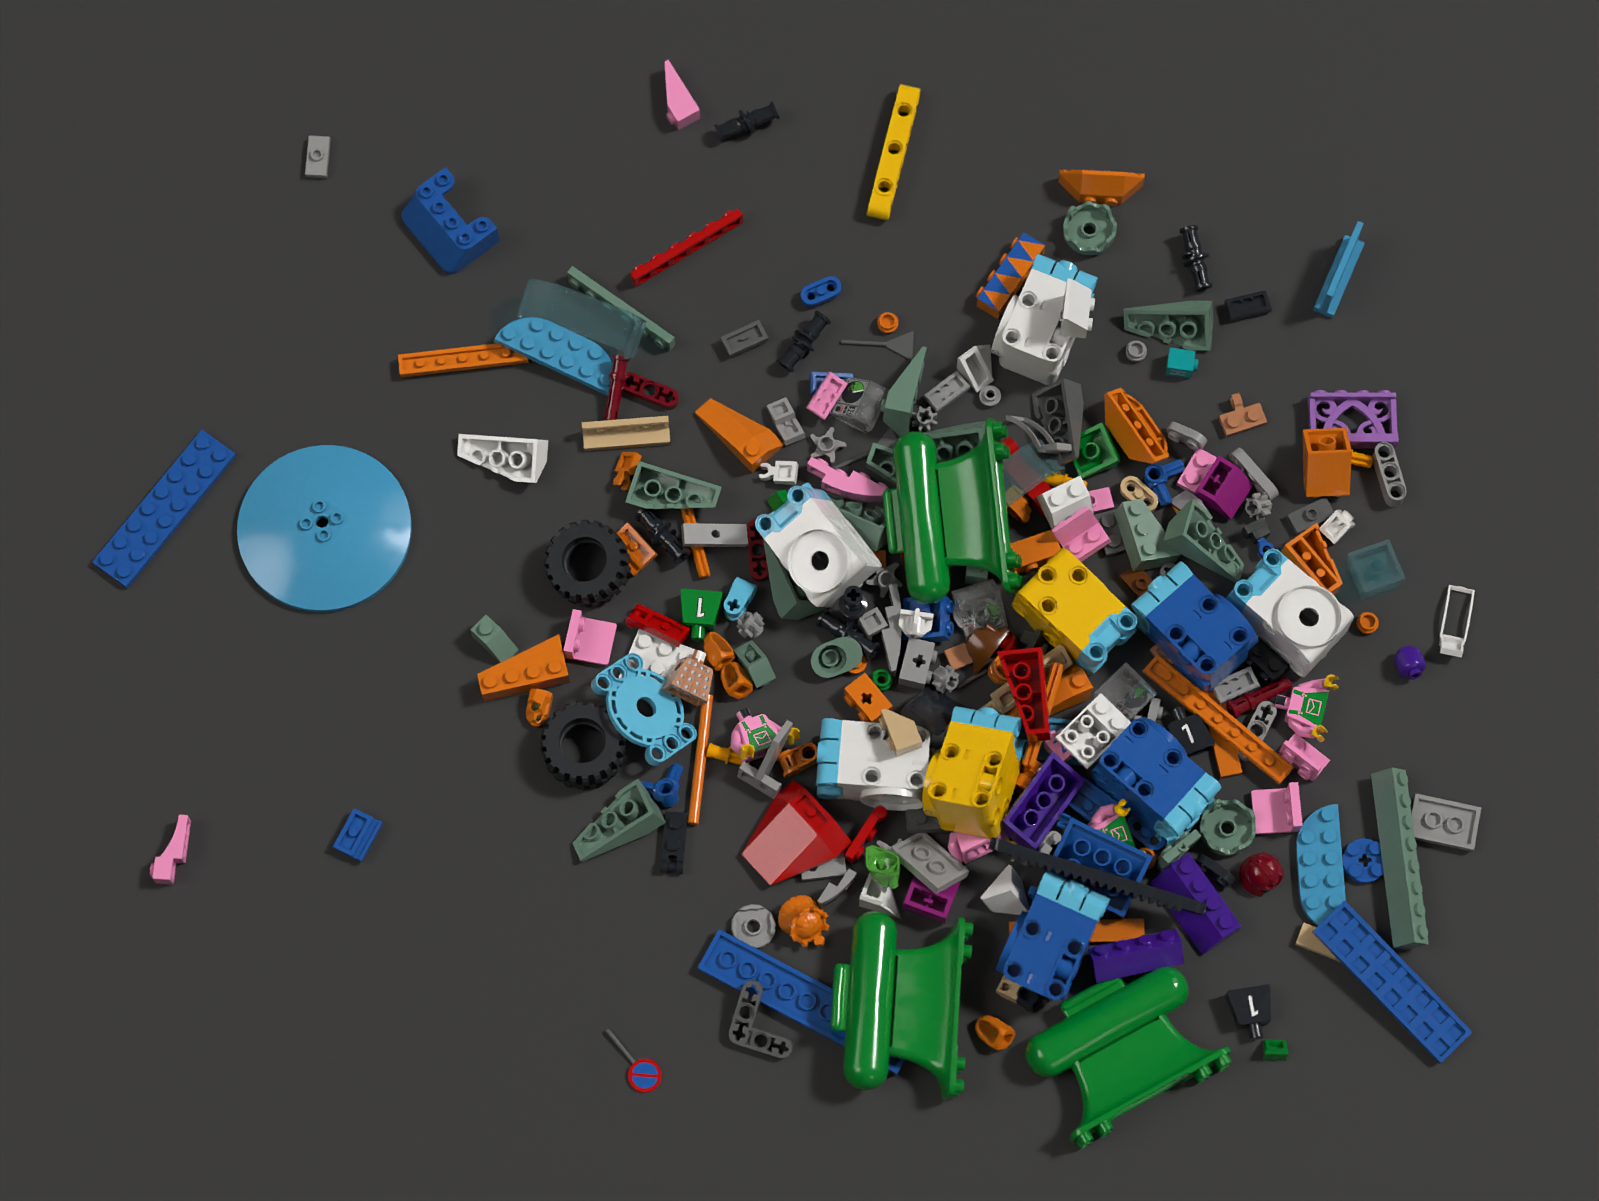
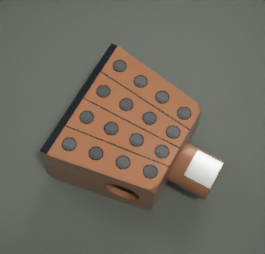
[662,650,713,707]

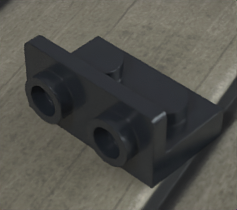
[1243,637,1290,684]

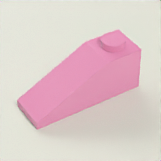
[665,60,700,130]

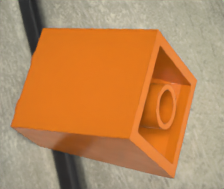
[1303,428,1352,498]

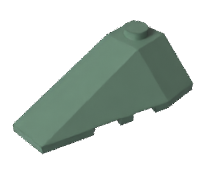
[880,347,927,437]
[625,461,722,509]
[825,491,887,552]
[763,538,828,620]
[573,779,666,862]

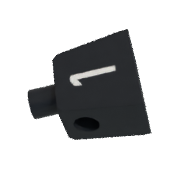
[1166,706,1215,758]
[1225,984,1271,1040]

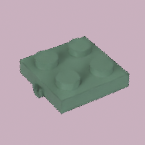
[1155,829,1201,873]

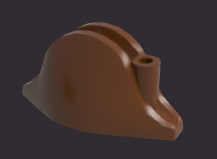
[966,623,1010,675]

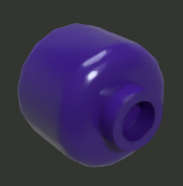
[1394,646,1426,680]

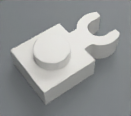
[759,461,799,485]

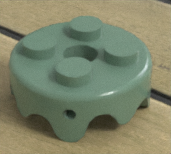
[1063,201,1117,255]
[1199,799,1256,856]

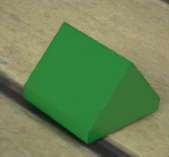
[767,490,788,511]
[1263,1040,1288,1061]

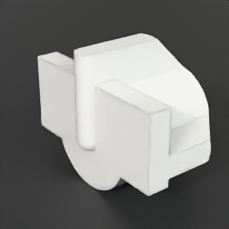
[898,608,934,638]

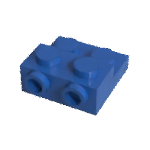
[903,596,954,642]

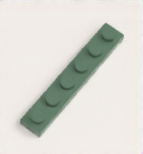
[567,266,675,351]

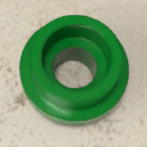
[871,669,893,691]

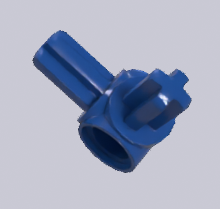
[1143,460,1185,506]
[641,763,683,807]

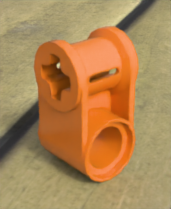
[776,742,818,778]

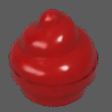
[998,631,1018,651]

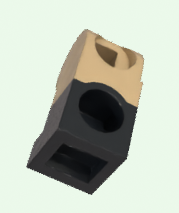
[995,975,1042,1013]

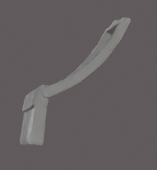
[1006,416,1072,454]

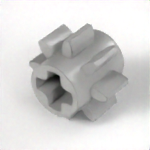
[912,406,938,432]
[1245,492,1272,520]
[736,612,764,638]
[931,665,959,693]

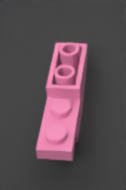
[807,457,889,503]

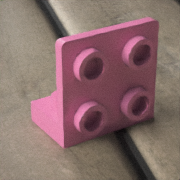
[1052,506,1112,562]
[563,609,617,666]
[1278,733,1330,782]
[1251,782,1303,834]

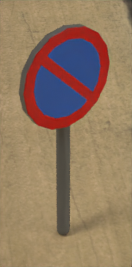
[606,1029,662,1093]

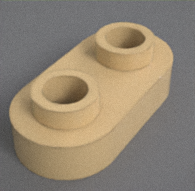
[1120,476,1158,512]

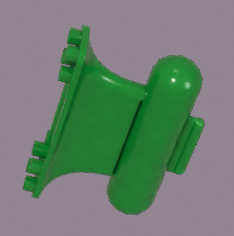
[883,418,1024,604]
[830,911,973,1101]
[1025,966,1232,1149]

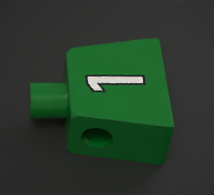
[681,588,723,641]

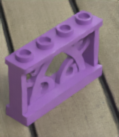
[1308,390,1399,449]

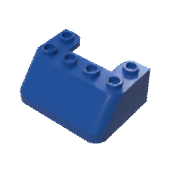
[402,167,500,274]

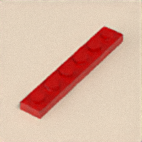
[630,209,743,287]

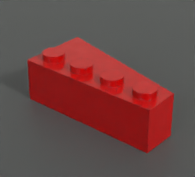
[997,647,1051,742]

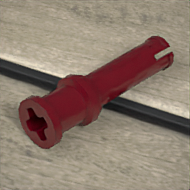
[604,355,630,420]
[1226,676,1292,719]

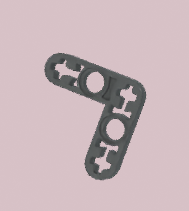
[729,980,793,1058]

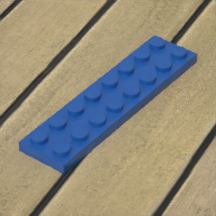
[92,430,236,589]
[1312,901,1472,1064]

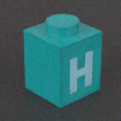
[1165,348,1198,379]

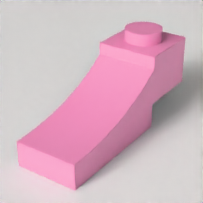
[150,815,191,885]

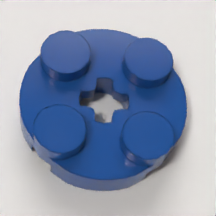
[1342,838,1384,884]

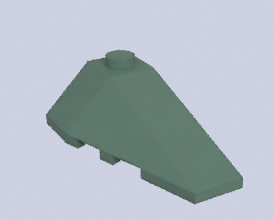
[1123,301,1213,350]
[897,421,986,463]
[1163,499,1244,583]

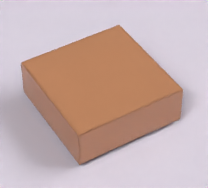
[944,643,973,671]

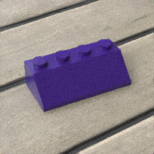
[1001,752,1085,850]
[1150,853,1241,955]
[1086,929,1184,983]

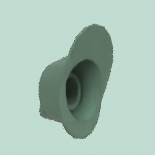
[811,637,863,678]

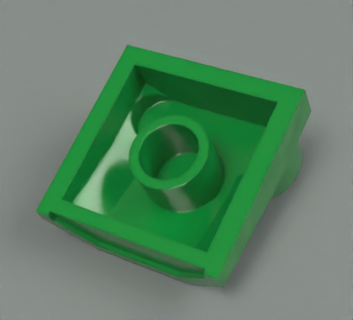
[1073,422,1120,479]

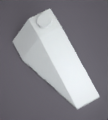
[457,434,548,483]

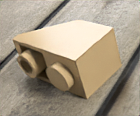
[878,709,922,756]

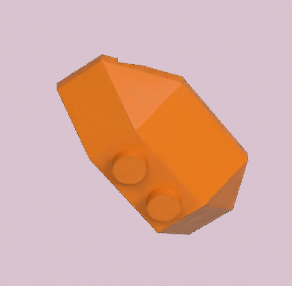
[1058,170,1145,206]
[1104,388,1169,464]

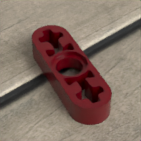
[622,372,679,410]
[747,519,769,582]

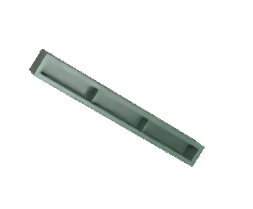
[1371,767,1429,950]

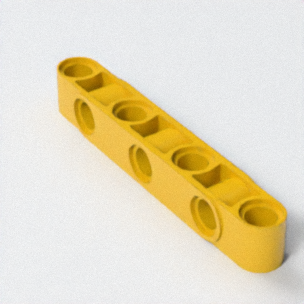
[867,84,921,221]

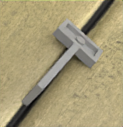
[737,720,793,799]

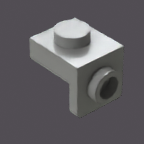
[1132,697,1163,722]

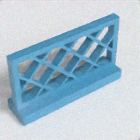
[1313,221,1365,318]

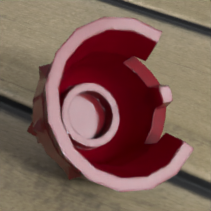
[1239,852,1284,897]

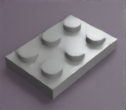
[1411,793,1481,852]
[891,833,969,894]

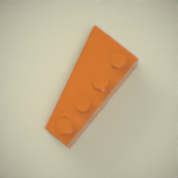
[477,634,570,702]

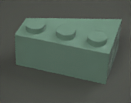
[1114,499,1181,572]

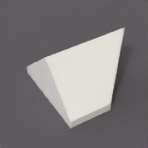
[957,345,994,392]
[980,864,1030,915]
[859,873,902,919]

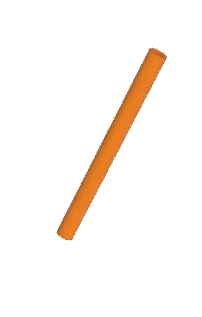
[688,694,713,825]

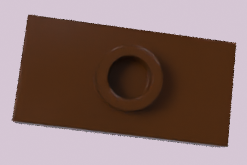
[1119,566,1153,598]

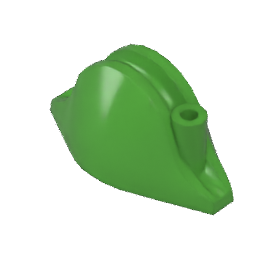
[866,845,900,889]

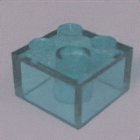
[1345,539,1406,600]

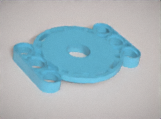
[591,653,697,766]

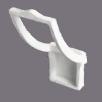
[1439,585,1475,658]

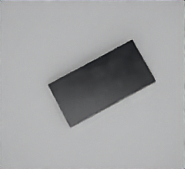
[901,685,966,737]

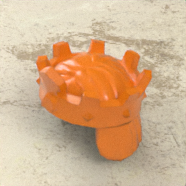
[778,895,829,947]

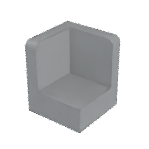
[857,607,888,641]

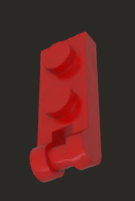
[625,604,690,647]
[845,805,887,864]

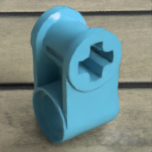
[724,577,757,622]

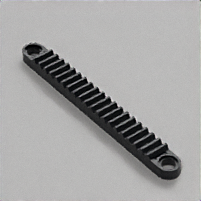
[988,837,1207,916]

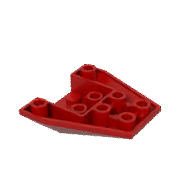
[741,780,852,886]

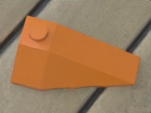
[695,398,784,473]
[1002,663,1093,727]

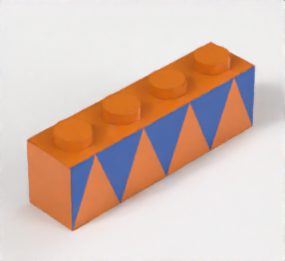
[976,232,1045,319]

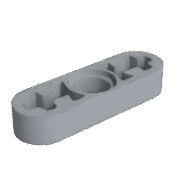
[1229,447,1279,501]
[1237,701,1277,761]

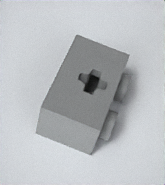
[898,637,938,690]

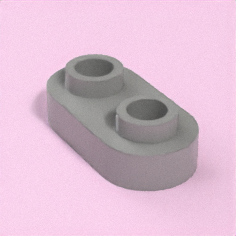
[1166,422,1207,450]

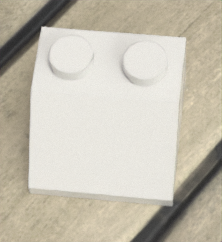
[1060,278,1095,338]
[1036,476,1093,529]

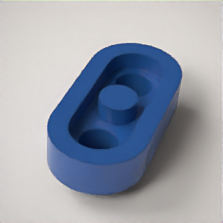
[801,276,841,308]
[1127,815,1166,852]

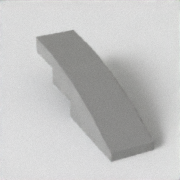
[881,583,902,677]

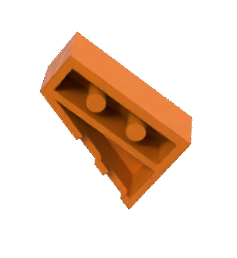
[1281,523,1343,595]

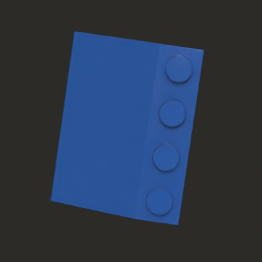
[1042,817,1153,919]

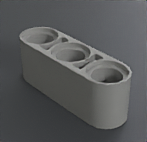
[1372,442,1407,507]

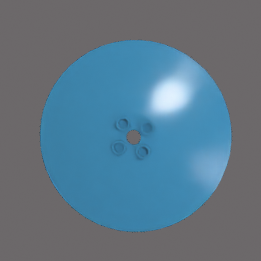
[237,445,412,613]

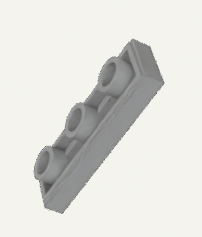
[681,523,748,547]

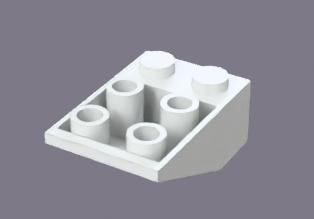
[1055,693,1131,769]

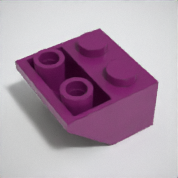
[1195,456,1253,521]
[903,876,961,924]

